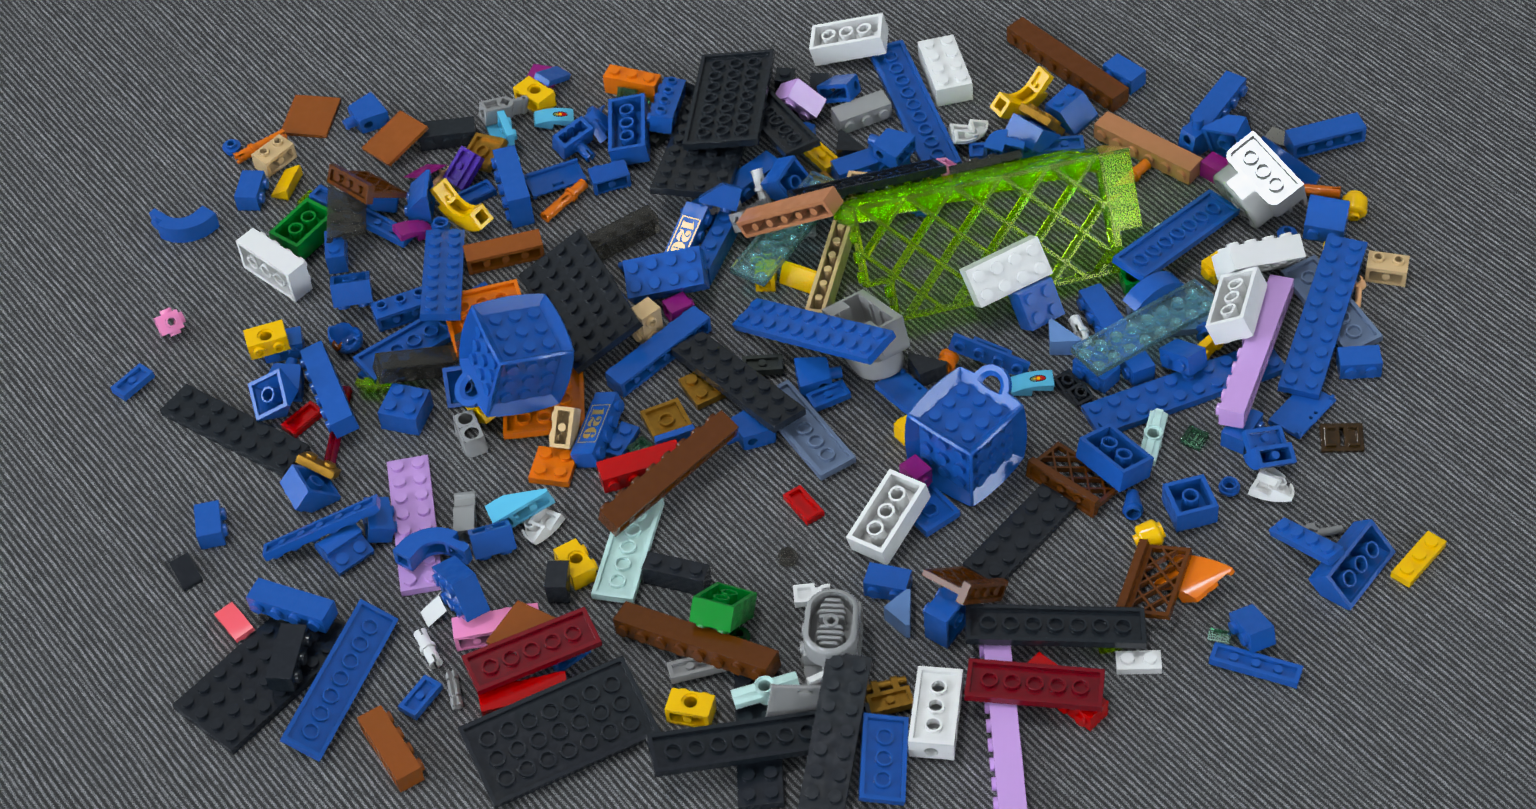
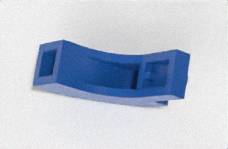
[149,205,220,243]
[1123,271,1188,317]
[393,527,473,572]

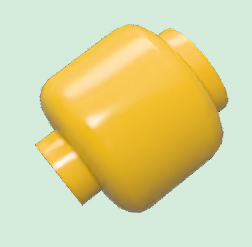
[1342,190,1368,221]
[1132,519,1166,546]

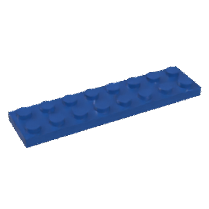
[1112,189,1240,281]
[420,229,465,321]
[353,281,488,385]
[280,599,399,762]

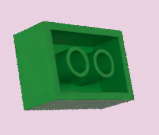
[268,198,340,260]
[689,582,757,634]

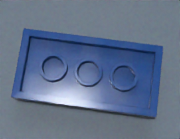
[858,712,909,806]

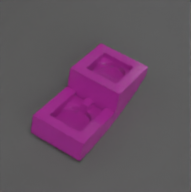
[392,220,431,242]

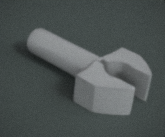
[1304,522,1344,537]

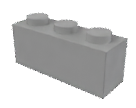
[831,90,892,133]

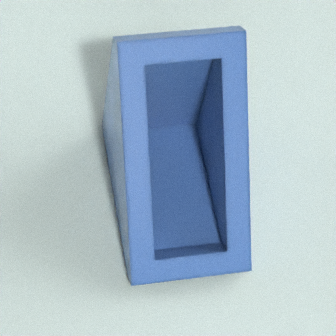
[1048,318,1082,355]
[884,589,911,638]

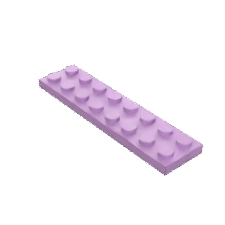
[387,455,441,597]

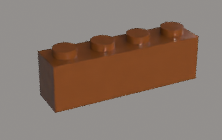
[463,229,545,275]
[357,705,425,792]

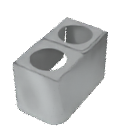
[453,409,488,458]

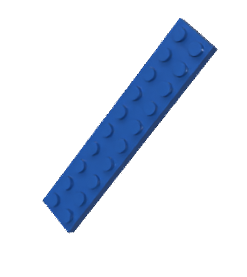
[870,40,962,167]
[1278,234,1368,400]
[732,298,896,365]
[1081,348,1285,432]

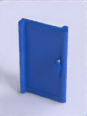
[524,158,587,200]
[875,368,928,415]
[1268,391,1336,439]

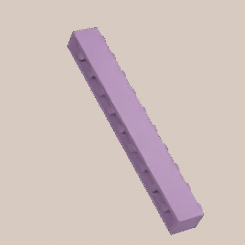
[1216,274,1294,429]
[979,645,1027,809]

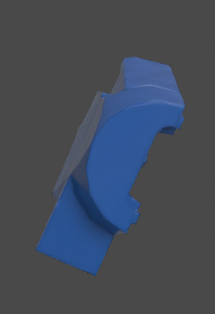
[583,105,608,144]

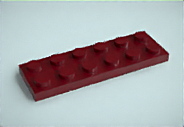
[461,606,602,696]
[964,658,1105,712]

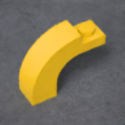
[990,66,1054,119]
[429,178,494,232]

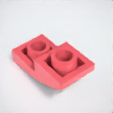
[214,602,255,643]

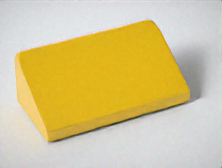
[271,165,303,200]
[779,260,817,294]

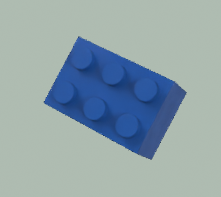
[1076,423,1154,492]
[432,555,491,622]

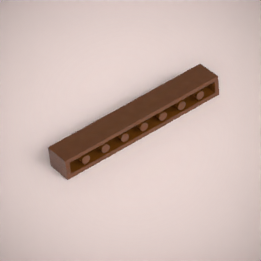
[1007,17,1129,113]
[598,410,739,537]
[613,601,781,681]

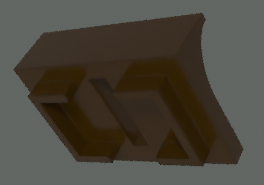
[1318,423,1364,453]

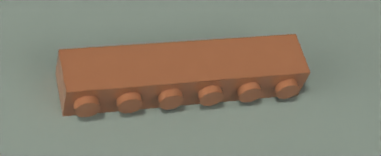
[1094,111,1203,185]
[736,186,844,238]

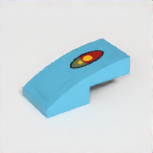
[533,108,574,130]
[1011,370,1055,396]

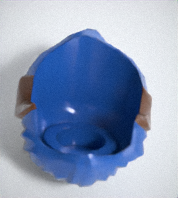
[327,322,363,354]

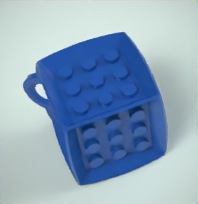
[454,294,574,417]
[905,364,1027,506]

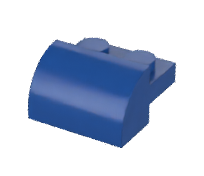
[983,129,1025,163]
[1241,425,1297,470]
[314,524,374,576]

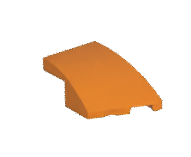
[1154,554,1235,603]

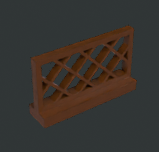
[327,164,407,204]
[1026,442,1118,518]
[1116,539,1193,620]
[922,566,1009,605]

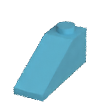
[485,488,556,528]

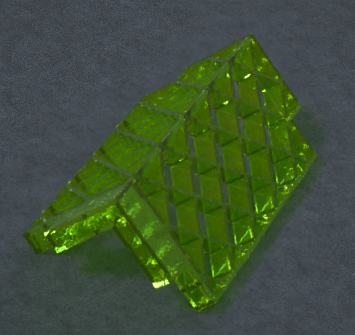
[833,145,1143,321]

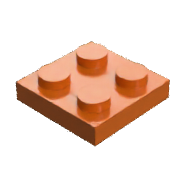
[528,446,576,488]

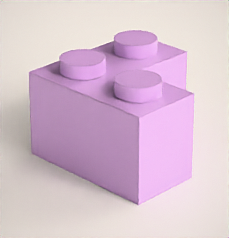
[775,78,827,120]

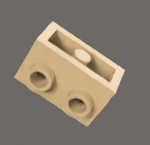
[251,134,297,178]
[1364,250,1410,287]
[632,297,664,344]
[549,405,581,449]

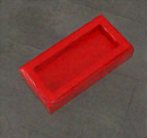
[280,400,322,438]
[783,485,825,526]

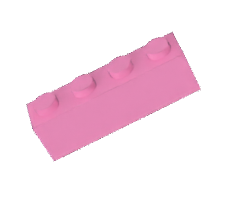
[451,603,539,652]

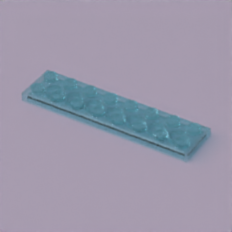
[730,171,835,287]
[1071,279,1214,377]

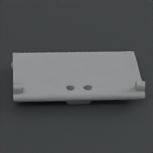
[766,684,821,717]

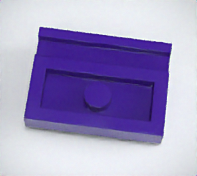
[443,145,485,190]

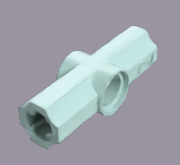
[1141,408,1168,466]
[730,671,800,710]

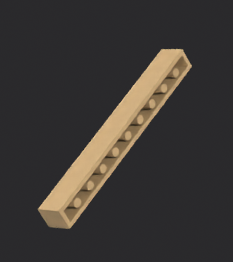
[805,171,869,314]

